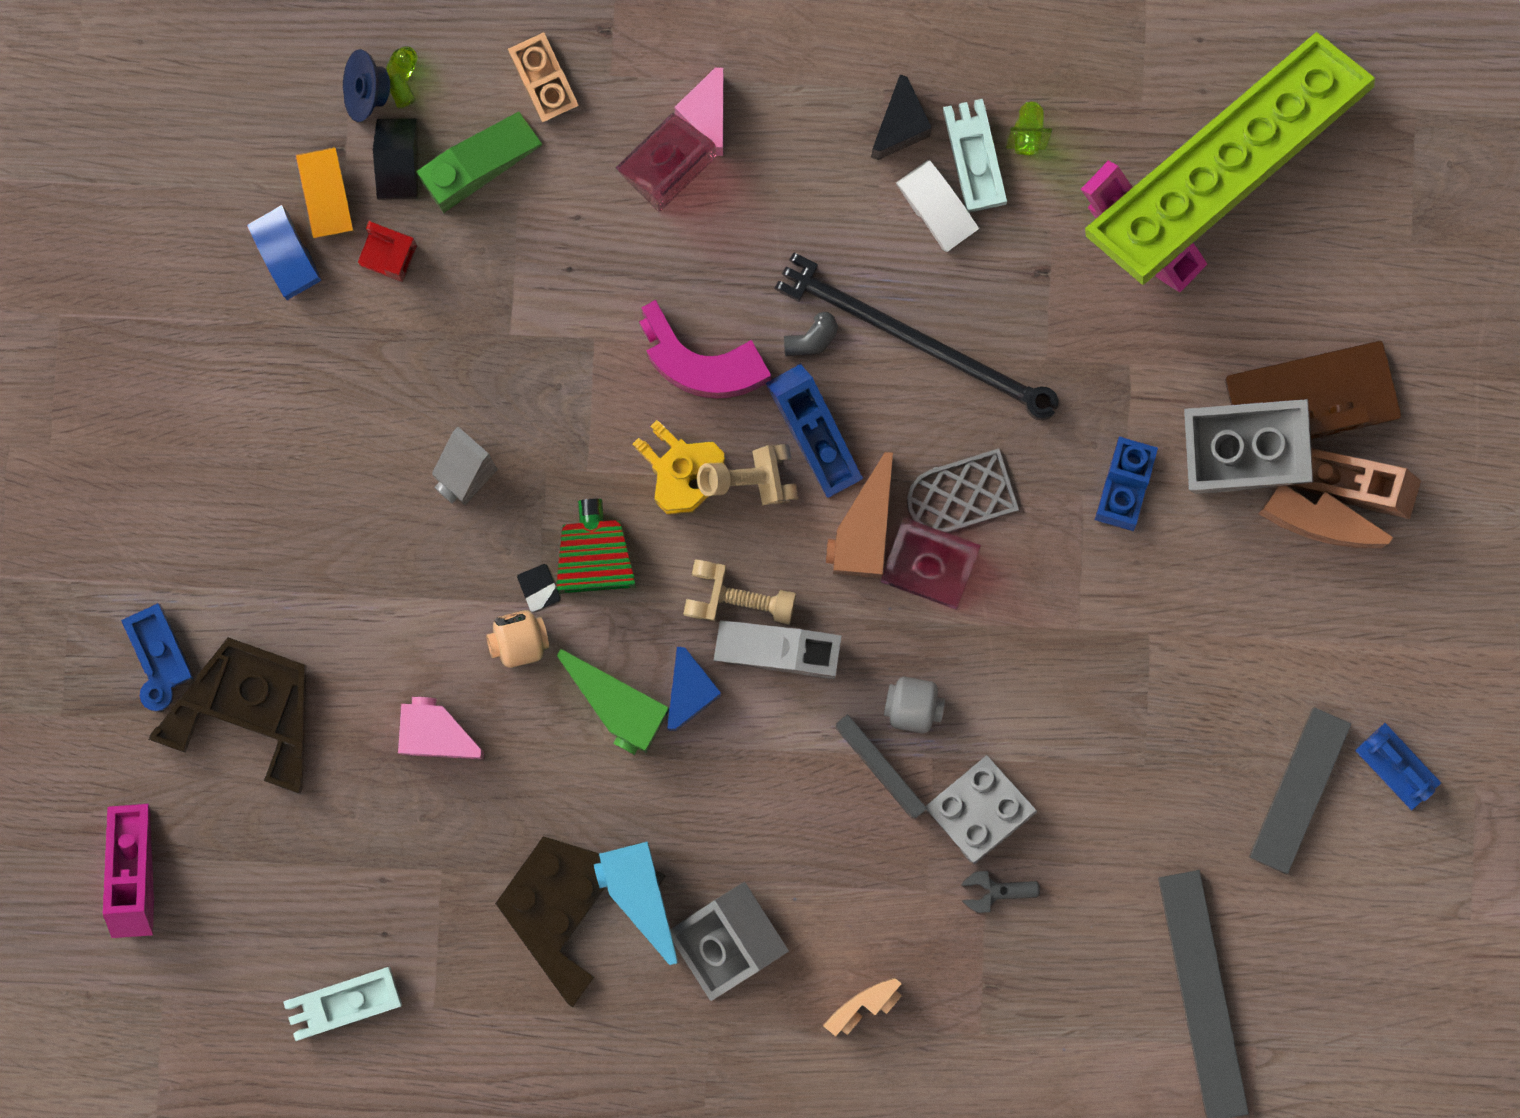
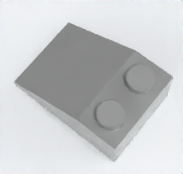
[1184,399,1313,494]

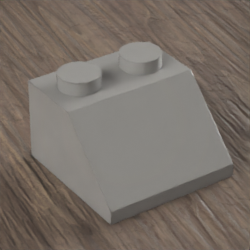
[670,882,789,1001]

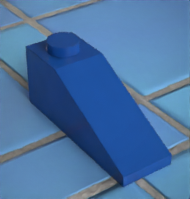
[765,364,863,498]

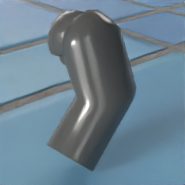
[784,312,838,356]

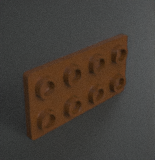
[1225,341,1401,440]

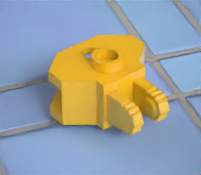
[632,420,725,515]

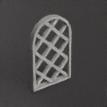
[907,449,1019,534]

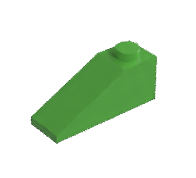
[416,112,542,214]
[557,649,669,755]

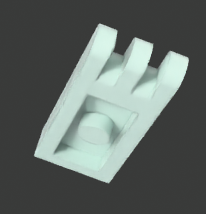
[943,99,1007,213]
[283,967,402,1041]

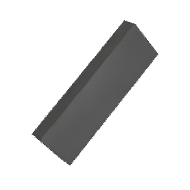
[836,714,927,819]

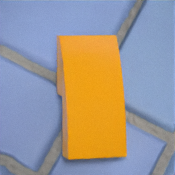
[296,147,353,238]

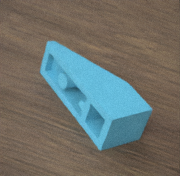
[594,842,678,965]

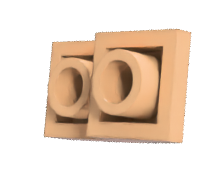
[507,32,579,122]
[823,978,902,1037]

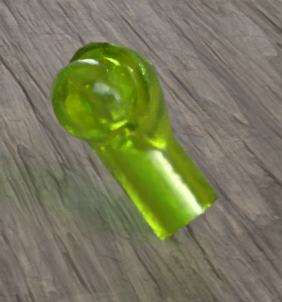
[385,46,418,109]

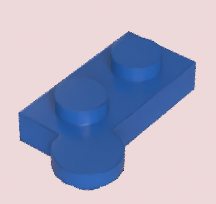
[121,603,194,712]

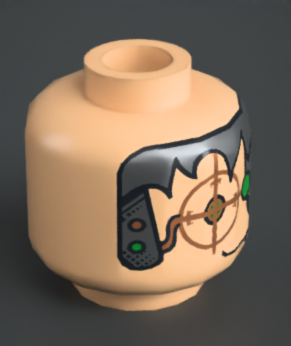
[486,610,549,668]

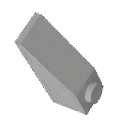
[432,427,498,505]

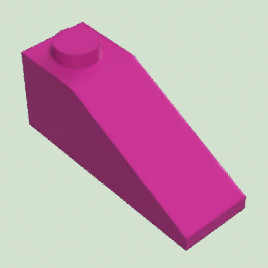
[103,804,154,938]

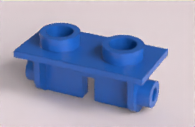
[1355,723,1441,811]

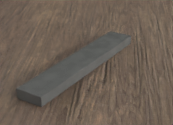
[1158,870,1249,1118]

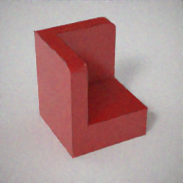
[358,221,417,282]

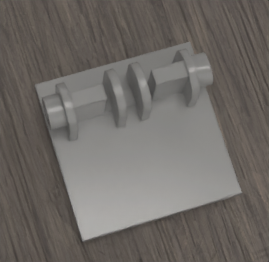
[925,755,1037,864]

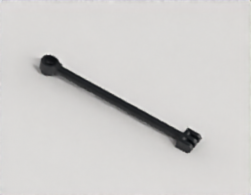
[774,253,1058,420]

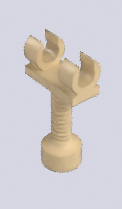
[697,444,799,505]
[683,560,796,625]

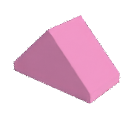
[674,68,724,156]

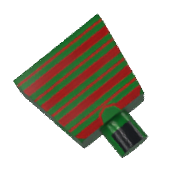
[557,498,636,594]

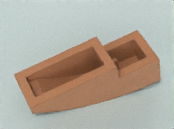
[1258,485,1393,548]

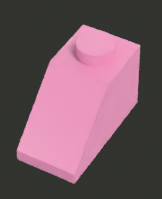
[398,697,484,759]

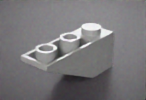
[714,620,842,680]

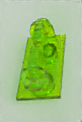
[1005,101,1052,156]

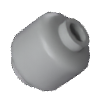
[884,677,945,734]

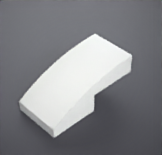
[896,160,979,252]

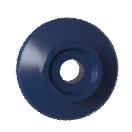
[343,49,390,122]

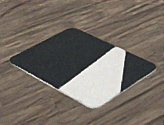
[517,564,560,612]

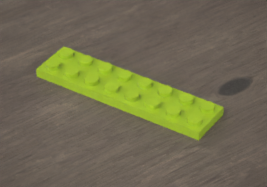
[1085,32,1375,285]

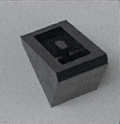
[871,74,932,160]
[372,118,418,199]

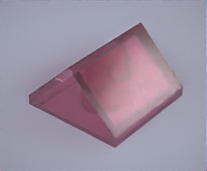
[616,112,716,212]
[880,517,981,610]

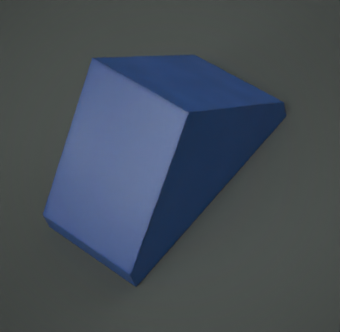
[667,647,722,731]

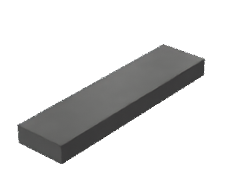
[1248,707,1351,874]

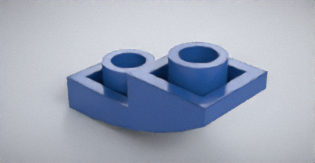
[247,205,322,300]
[1095,436,1158,531]

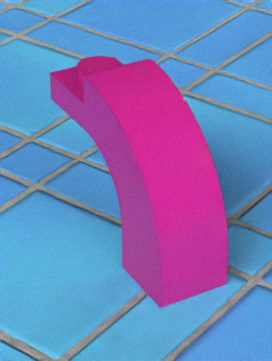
[1081,160,1207,293]
[639,300,771,399]

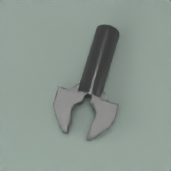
[961,871,1040,913]

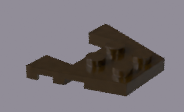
[148,637,307,794]
[495,836,666,1007]

